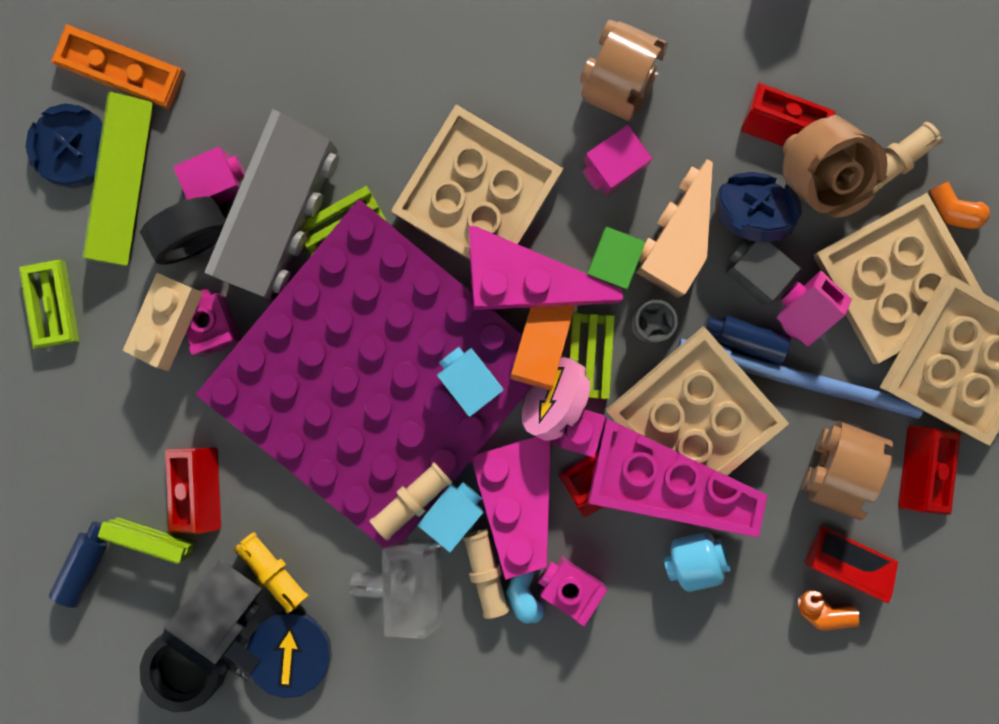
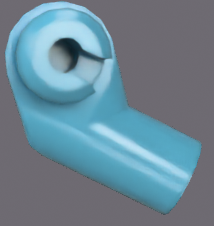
[506,571,545,624]

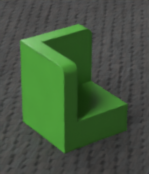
[586,226,645,293]

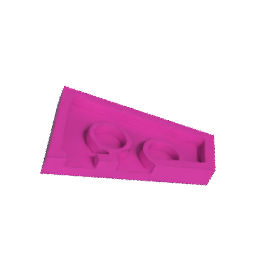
[471,437,551,580]

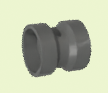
[630,300,678,344]

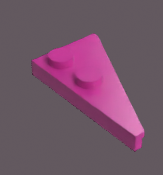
[468,226,623,310]

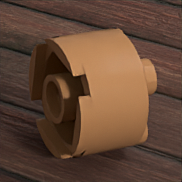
[580,20,668,122]
[783,115,888,218]
[801,421,893,521]

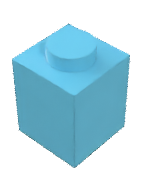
[437,347,504,417]
[417,483,484,552]

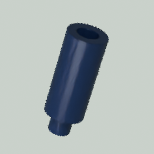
[704,315,791,364]
[49,521,108,608]

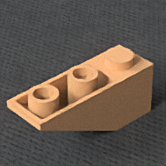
[636,159,713,298]

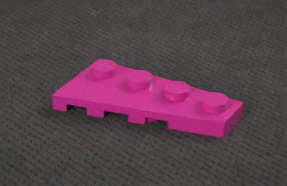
[588,418,768,538]

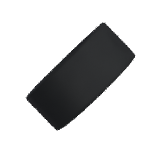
[140,196,226,265]
[139,634,228,712]

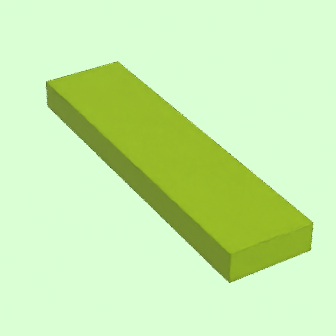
[82,92,153,266]

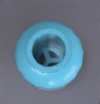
[664,532,731,592]

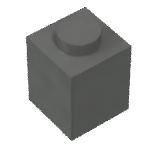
[725,239,801,304]

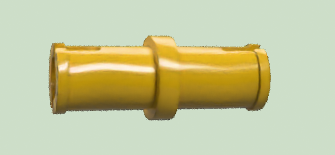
[233,532,309,614]

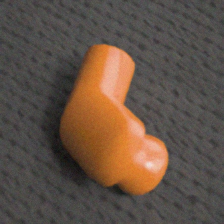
[929,181,990,230]
[798,590,859,631]

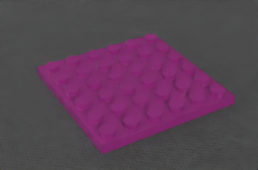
[195,199,533,555]

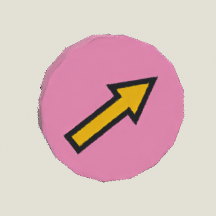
[522,357,590,441]

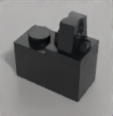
[161,559,262,681]

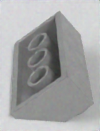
[204,109,339,301]

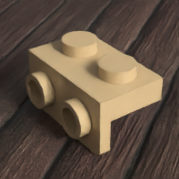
[122,273,203,371]

